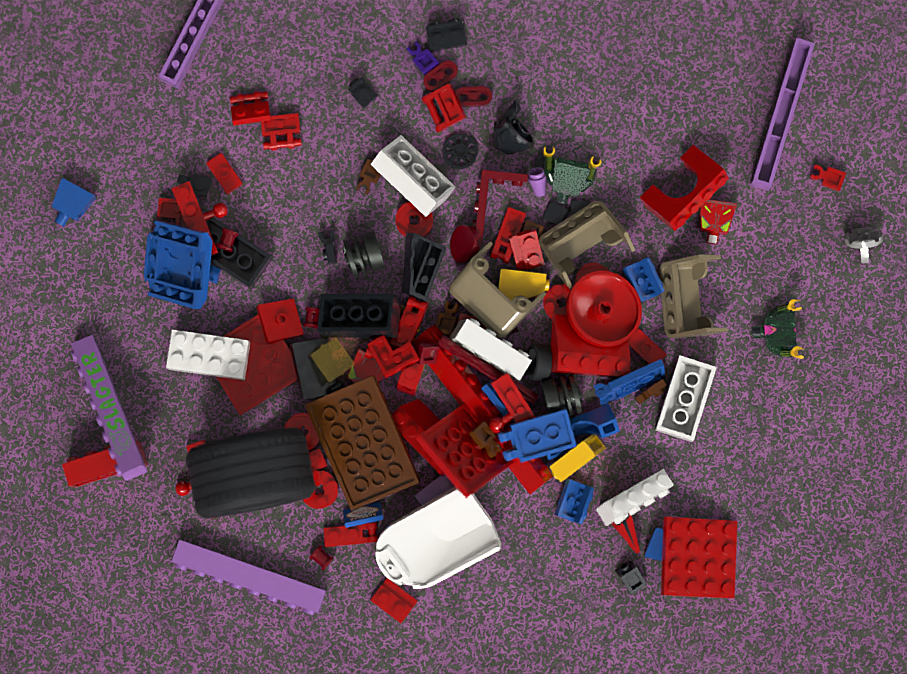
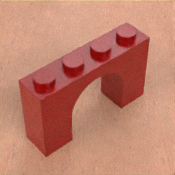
[639,145,729,231]

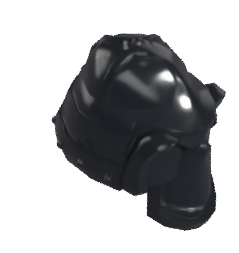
[493,99,535,154]

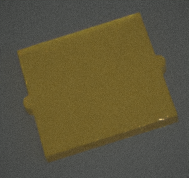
[310,337,355,383]

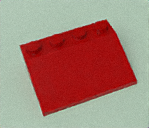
[551,314,631,378]

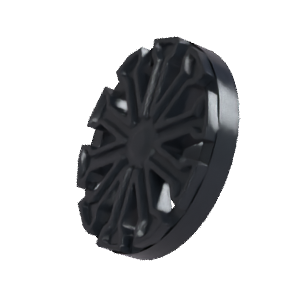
[442,134,478,169]

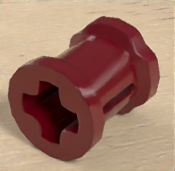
[216,228,239,252]
[303,307,319,329]
[309,546,334,571]

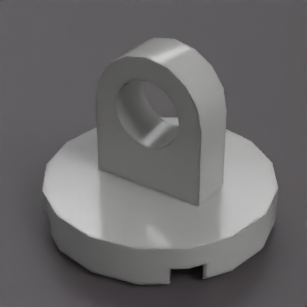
[844,227,883,264]

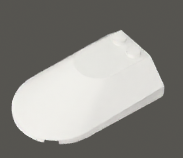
[376,487,501,589]

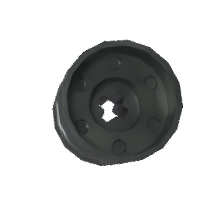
[343,230,386,278]
[541,374,582,416]

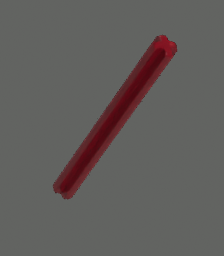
[438,335,538,404]

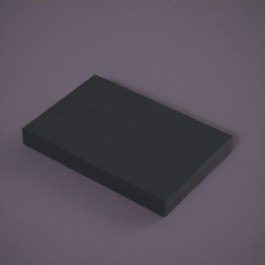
[290,337,337,401]

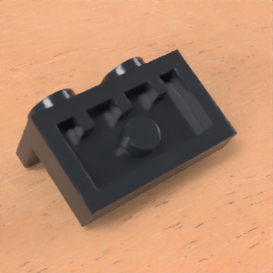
[426,18,467,52]

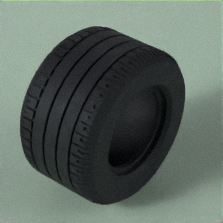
[186,427,315,518]

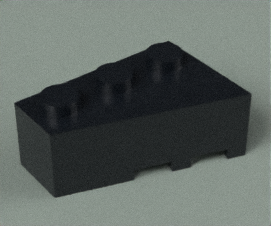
[402,233,447,301]

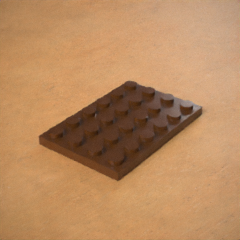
[305,375,421,511]

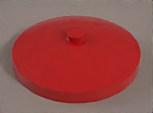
[566,271,642,347]

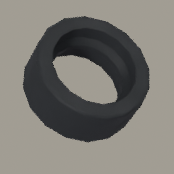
[526,344,552,381]

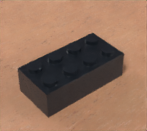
[206,217,273,290]
[317,294,401,338]

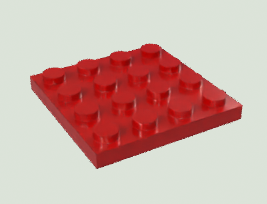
[216,315,297,416]
[416,403,514,499]
[661,517,737,599]

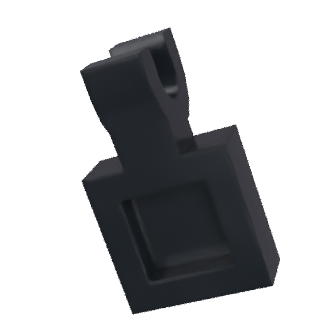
[177,173,212,198]
[318,230,336,265]

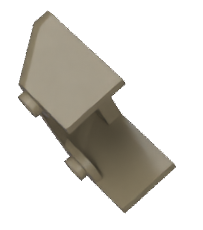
[539,201,635,290]
[449,241,546,338]
[659,255,728,338]

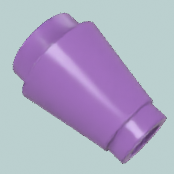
[528,167,546,197]

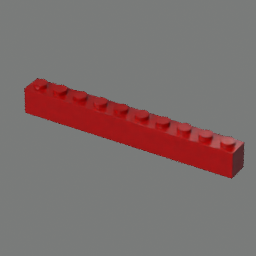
[412,325,553,494]

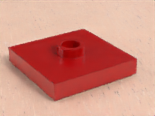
[257,298,304,343]

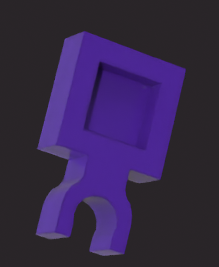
[407,41,439,76]

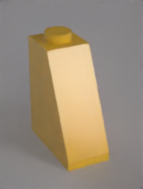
[499,269,550,301]
[550,434,606,482]

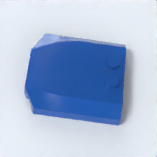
[144,220,213,309]

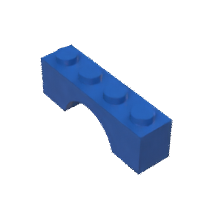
[546,404,620,460]

